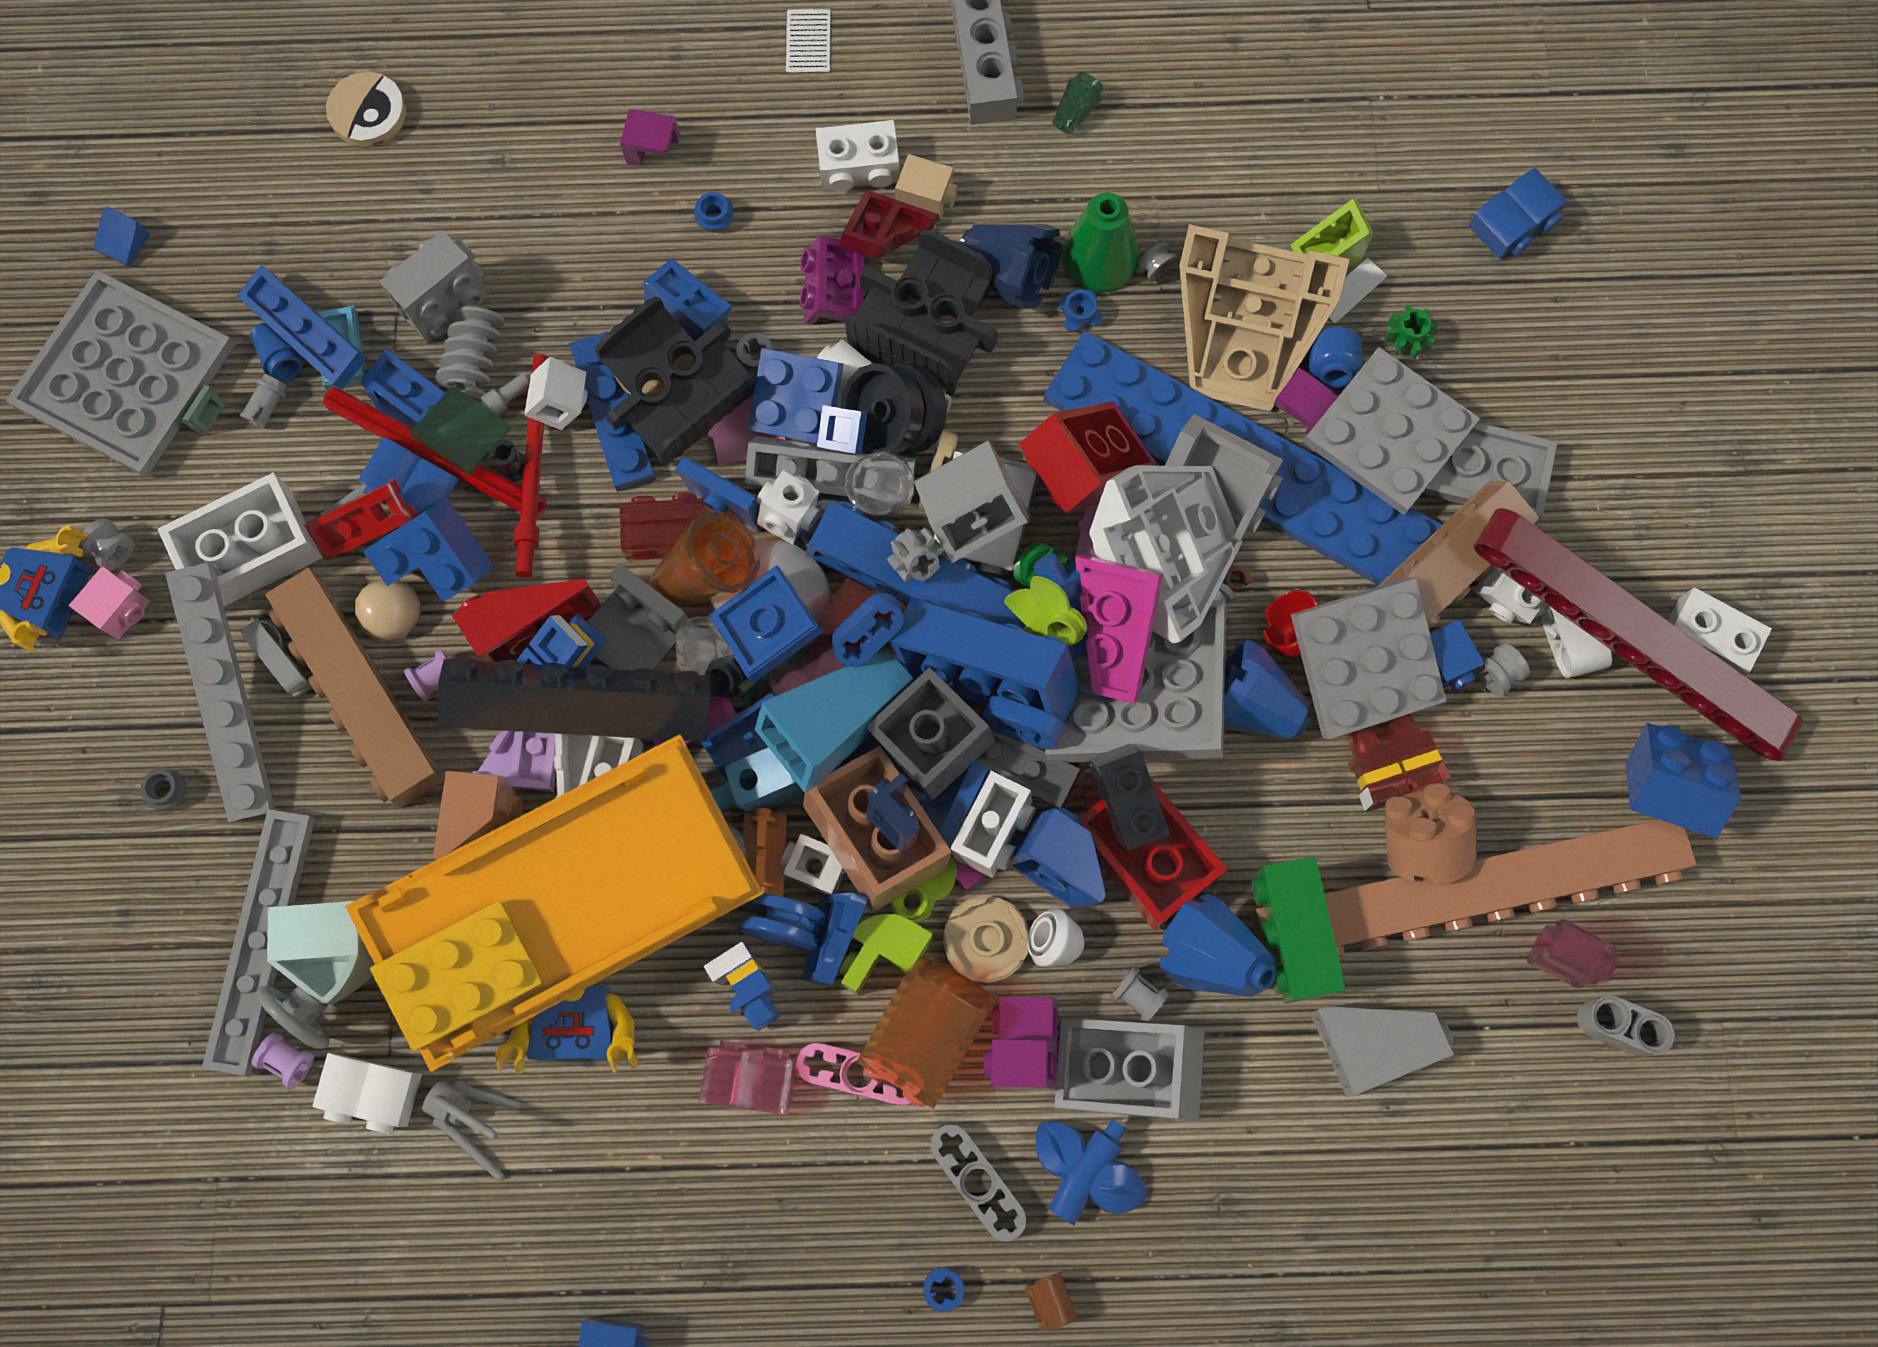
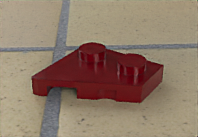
[840,190,937,259]

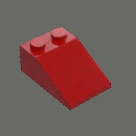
[452,579,601,662]

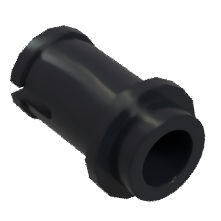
[490,440,525,482]

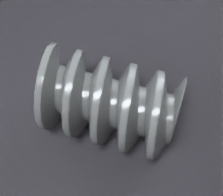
[436,306,505,398]

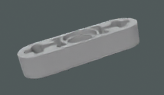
[931,1125,1026,1241]

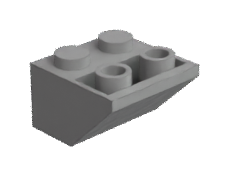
[914,440,1030,563]

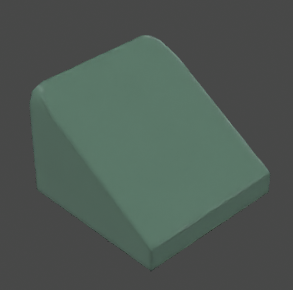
[180,385,226,436]

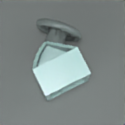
[257,901,375,1049]

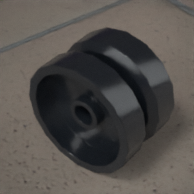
[841,363,947,456]

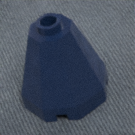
[960,224,1063,309]

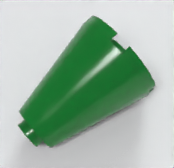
[1061,192,1140,293]

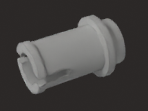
[239,374,287,429]

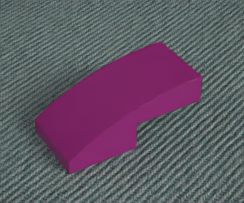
[1274,368,1338,435]

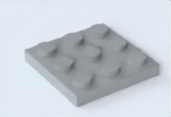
[1303,347,1480,515]
[1291,578,1447,739]

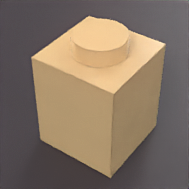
[895,154,958,221]

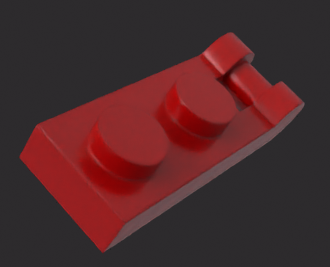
[304,478,418,561]

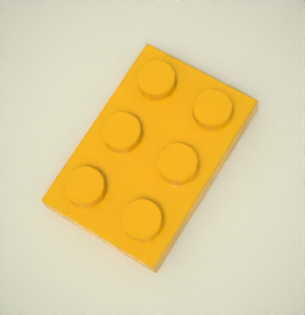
[370,900,543,1052]

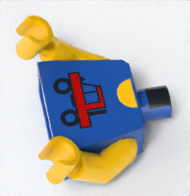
[0,525,92,653]
[495,985,638,1075]

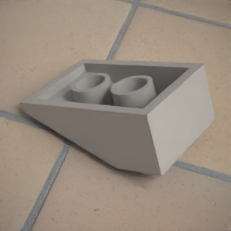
[1054,1018,1205,1122]

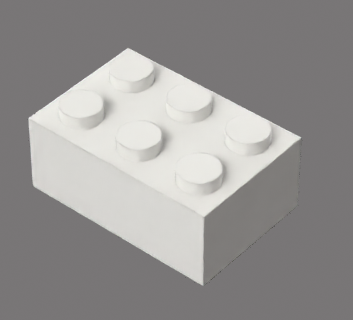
[158,472,323,607]

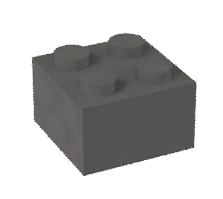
[865,667,995,801]

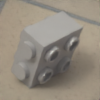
[379,230,489,344]

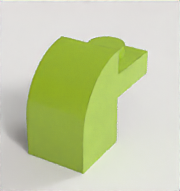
[840,914,933,995]

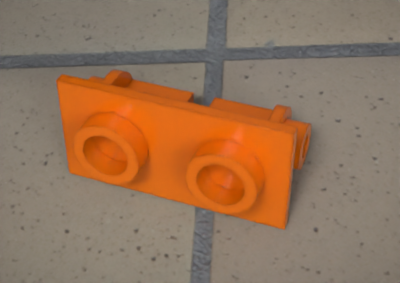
[742,808,787,897]

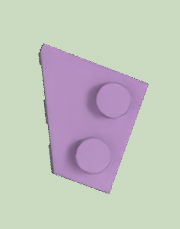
[472,731,556,792]

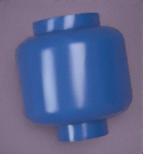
[1309,326,1363,388]

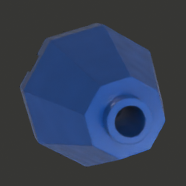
[1224,640,1311,740]
[1160,894,1276,997]

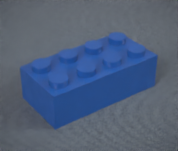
[889,598,1081,725]

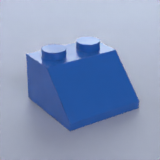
[1008,808,1106,908]

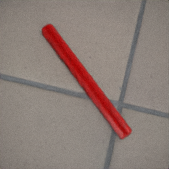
[322,387,547,520]

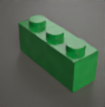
[1252,856,1346,1004]

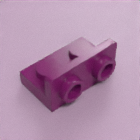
[800,235,864,324]

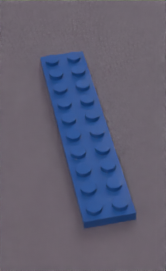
[1043,331,1442,585]

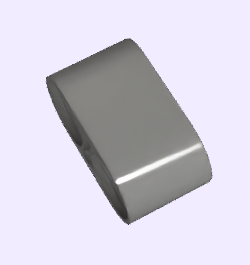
[1577,996,1675,1056]

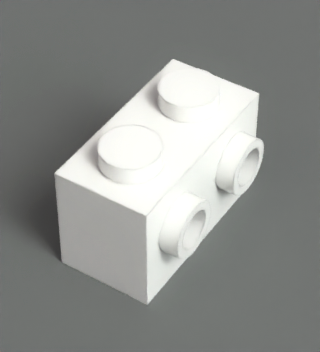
[815,120,900,192]
[1667,587,1772,675]
[951,771,1036,878]

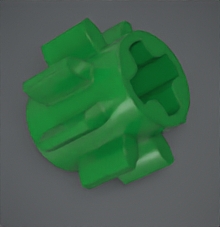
[1384,305,1439,359]

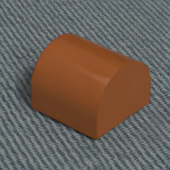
[1024,1272,1078,1332]

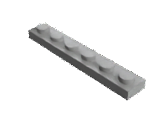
[165,563,275,822]
[201,809,315,1077]

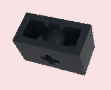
[1088,743,1170,851]

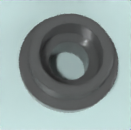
[141,768,186,811]

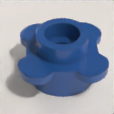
[1058,289,1103,332]

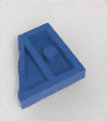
[361,349,452,434]
[801,893,868,985]

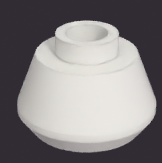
[1027,908,1084,967]

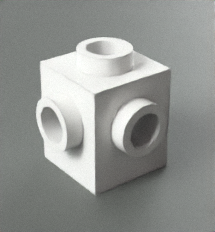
[756,470,820,545]
[1473,568,1547,624]

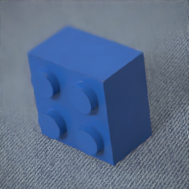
[1625,722,1741,839]

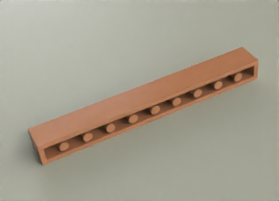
[1250,819,1697,965]

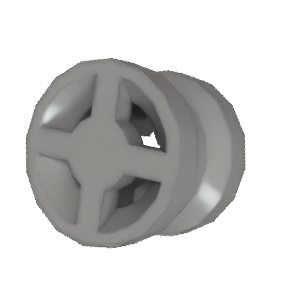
[78,518,135,571]
[1476,643,1530,696]

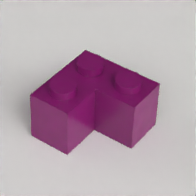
[984,997,1058,1091]

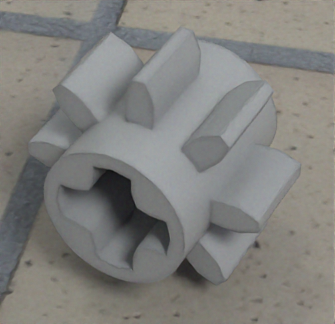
[887,528,944,583]

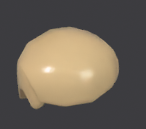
[355,579,421,644]

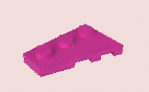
[1075,554,1164,704]

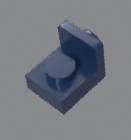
[866,773,920,854]

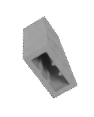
[1310,1006,1454,1097]

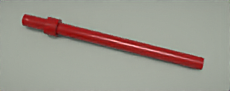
[513,354,549,578]

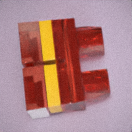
[1347,714,1450,811]

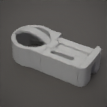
[241,618,312,699]

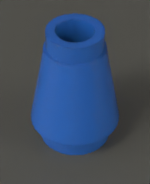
[250,323,302,382]

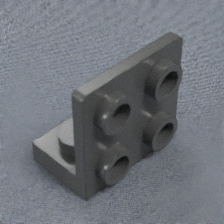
[587,563,692,671]

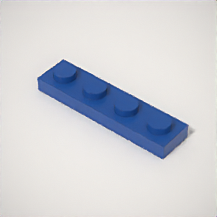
[237,265,367,390]
[569,331,656,492]

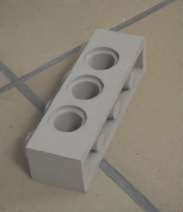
[950,0,1023,125]
[745,436,918,504]

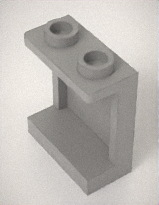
[1165,414,1283,542]

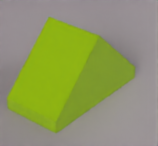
[1291,199,1374,265]

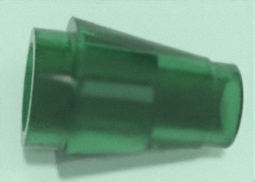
[1052,72,1104,134]

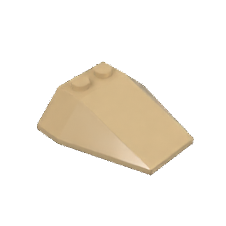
[1179,224,1350,412]

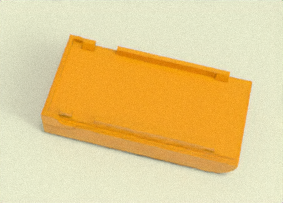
[345,734,764,1072]

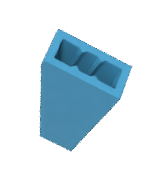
[755,648,913,793]

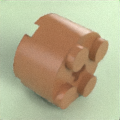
[1385,783,1477,884]

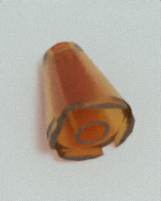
[650,511,760,606]

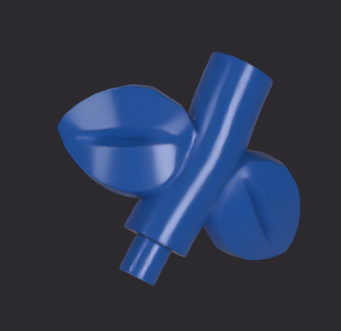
[1036,1119,1147,1226]

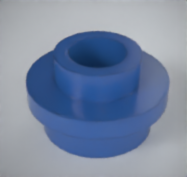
[694,192,734,232]

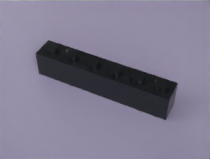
[438,657,710,742]

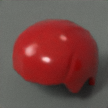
[1263,590,1320,657]

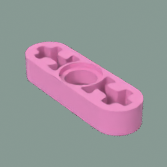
[797,1043,923,1105]

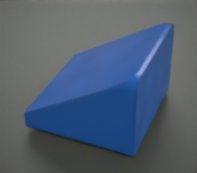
[93,206,150,267]

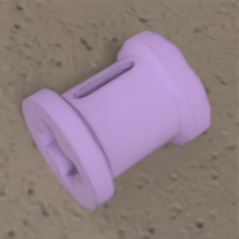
[404,648,449,702]
[252,1032,314,1089]

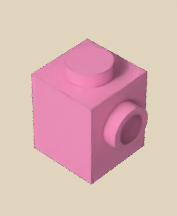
[69,566,151,640]

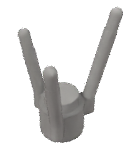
[422,1080,521,1181]

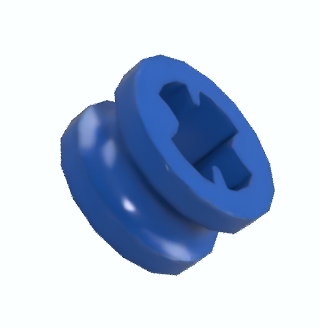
[923,1267,964,1312]

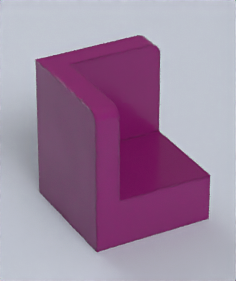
[620,109,680,166]

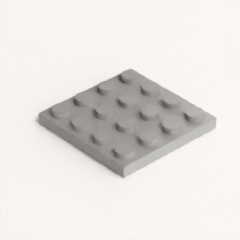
[5,270,236,478]
[1045,600,1227,762]

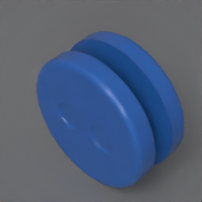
[738,893,825,951]

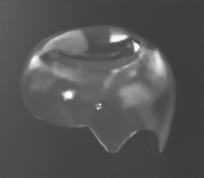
[844,451,915,516]

